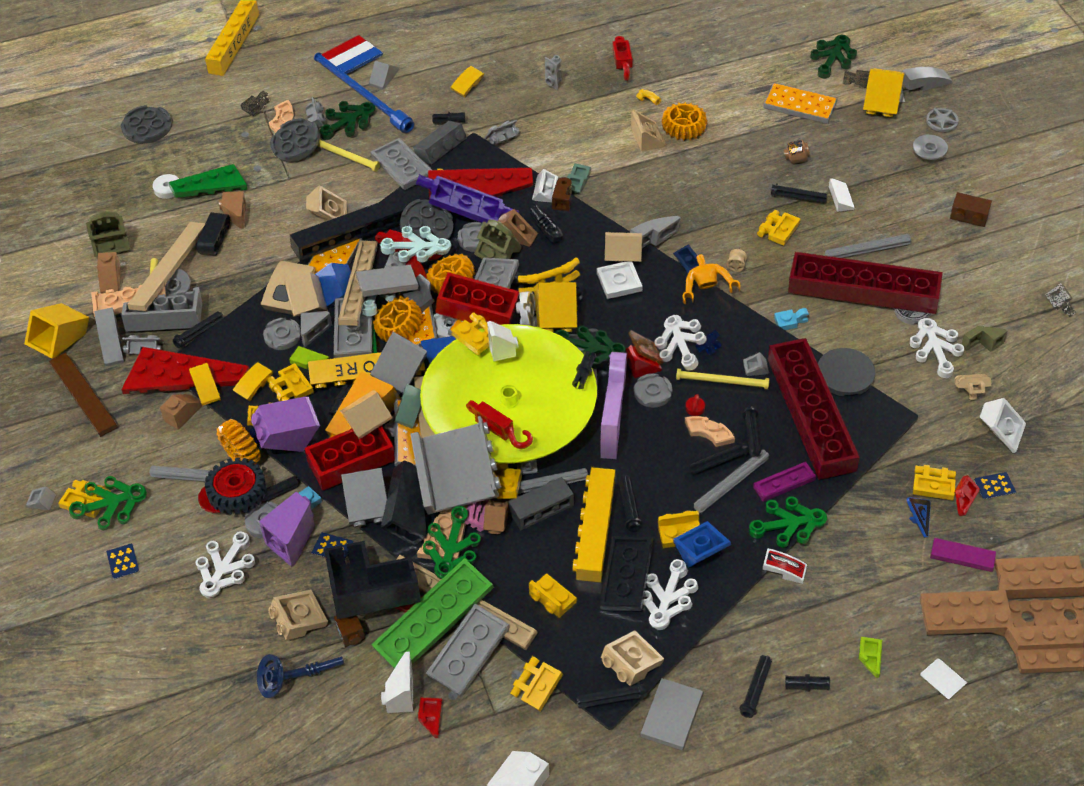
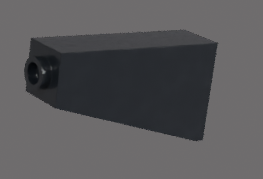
[381,460,426,545]

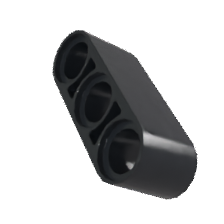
[197,212,230,255]

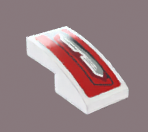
[763,548,807,584]

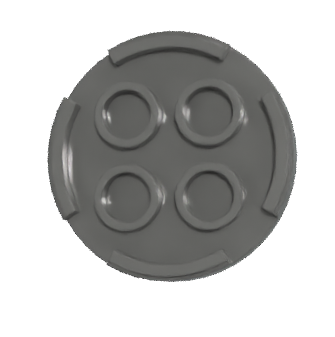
[121,105,172,144]
[270,118,320,162]
[400,199,453,242]
[818,348,875,396]

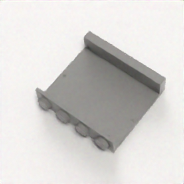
[410,416,501,514]

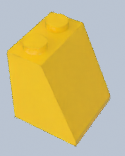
[863,68,904,117]
[534,282,577,332]
[24,303,89,359]

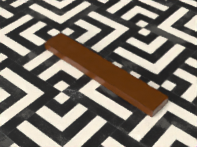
[49,353,118,437]

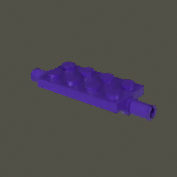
[415,174,519,223]

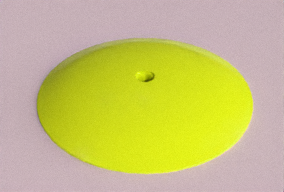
[420,324,597,463]

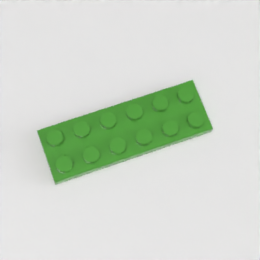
[371,558,494,669]

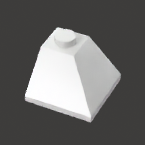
[980,398,1026,453]
[381,652,413,713]
[487,751,549,786]

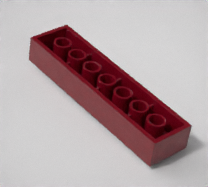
[788,252,943,314]
[768,338,860,480]

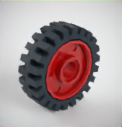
[205,457,266,515]

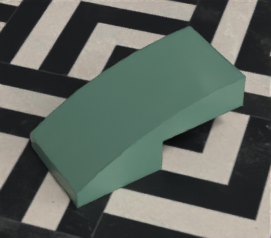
[567,163,591,194]
[394,384,421,429]

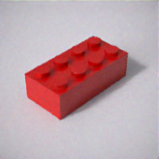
[436,272,520,325]
[304,425,395,491]

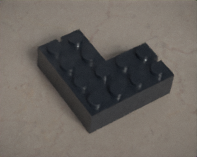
[324,541,421,619]

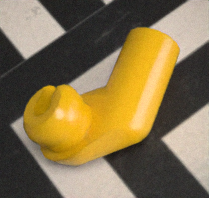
[636,89,661,105]

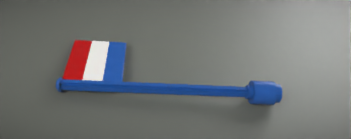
[314,35,414,133]

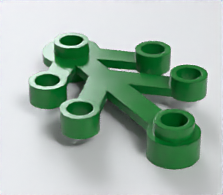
[69,476,147,530]
[749,497,827,547]
[423,506,481,579]

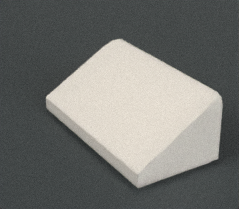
[532,169,558,202]
[829,179,855,212]

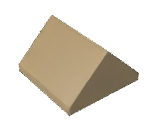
[631,109,666,151]
[605,232,642,262]
[284,272,328,316]
[340,390,393,439]

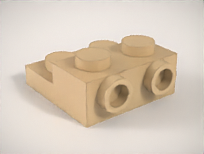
[269,590,328,640]
[601,631,664,686]

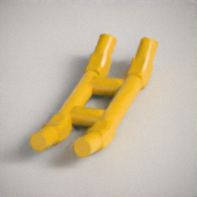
[518,258,580,294]

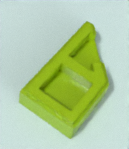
[858,637,882,678]

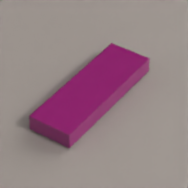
[753,462,816,502]
[930,538,996,572]

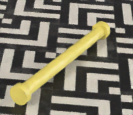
[317,140,380,172]
[676,369,769,390]

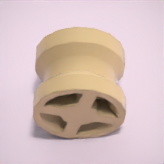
[727,249,747,272]

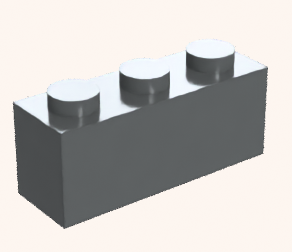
[413,121,467,164]
[508,477,574,530]

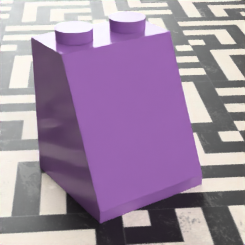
[251,396,320,452]
[259,492,315,567]

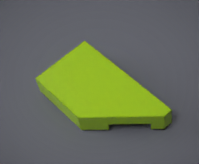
[289,346,329,369]

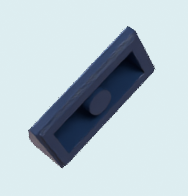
[673,244,699,273]

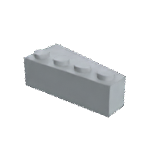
[121,287,203,332]

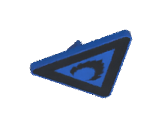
[906,497,931,538]

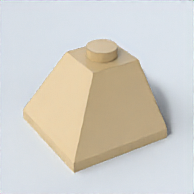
[306,185,347,220]

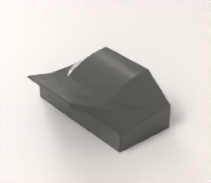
[398,274,435,312]

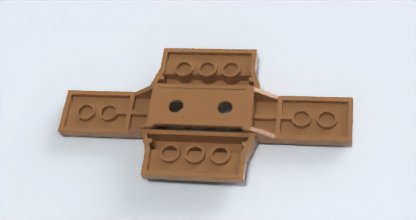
[920,556,1084,673]

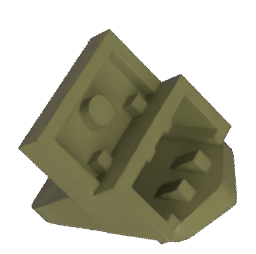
[86,211,130,257]
[474,220,521,259]

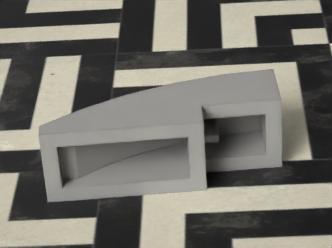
[902,67,952,91]
[630,216,681,248]
[94,307,124,366]

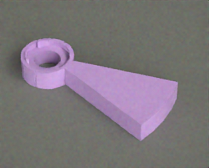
[601,352,627,459]

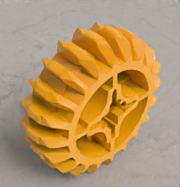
[662,102,707,141]
[426,253,475,295]
[373,296,423,342]
[217,419,261,465]

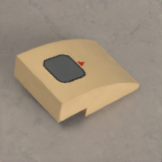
[261,261,316,315]

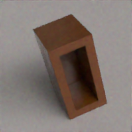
[950,192,992,227]

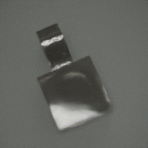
[843,70,870,88]
[240,91,270,116]
[1046,283,1076,317]

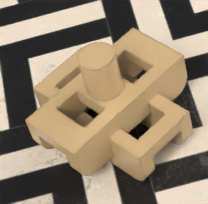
[955,374,991,400]

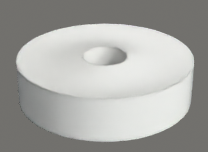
[153,174,179,199]

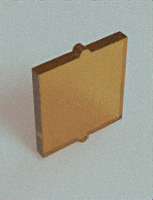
[628,331,663,364]

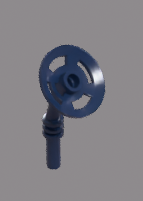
[257,654,345,698]

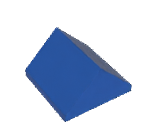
[315,263,351,308]
[673,521,731,568]

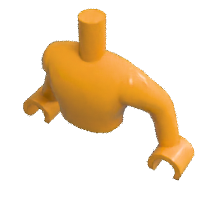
[683,254,740,304]

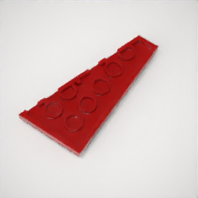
[428,168,533,212]
[121,347,249,394]

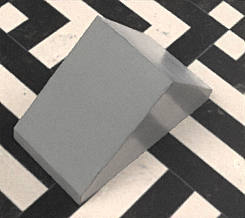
[369,61,399,90]
[301,311,332,347]

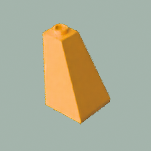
[326,372,401,438]

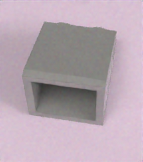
[370,332,427,395]
[341,468,387,528]

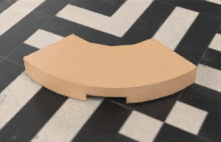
[269,100,294,133]
[685,416,735,447]

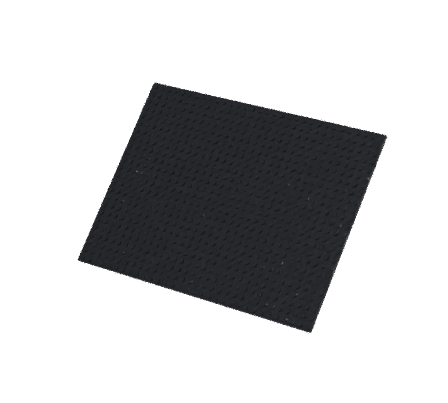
[177,133,918,730]

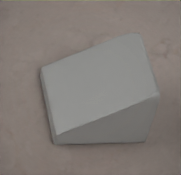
[743,352,769,376]
[26,487,56,510]

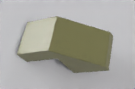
[962,326,1008,352]

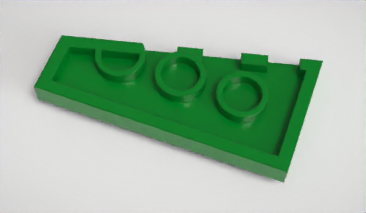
[169,164,247,198]

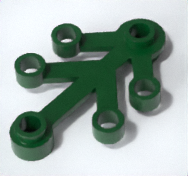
[810,35,857,79]
[320,101,376,140]
[555,326,627,369]

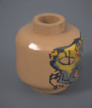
[784,140,810,164]

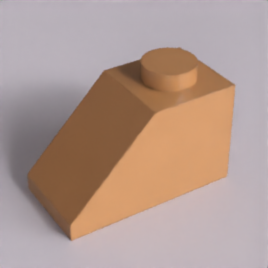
[219,191,246,229]
[498,209,538,246]
[97,252,121,294]
[160,394,202,430]
[483,498,510,534]

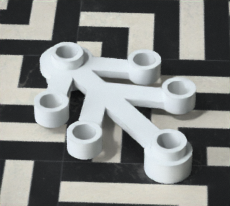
[654,315,706,370]
[909,318,964,378]
[196,532,255,598]
[643,559,698,630]

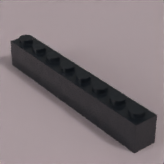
[289,188,427,261]

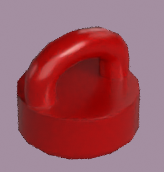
[686,394,705,416]

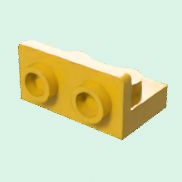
[658,511,700,548]
[529,573,577,618]

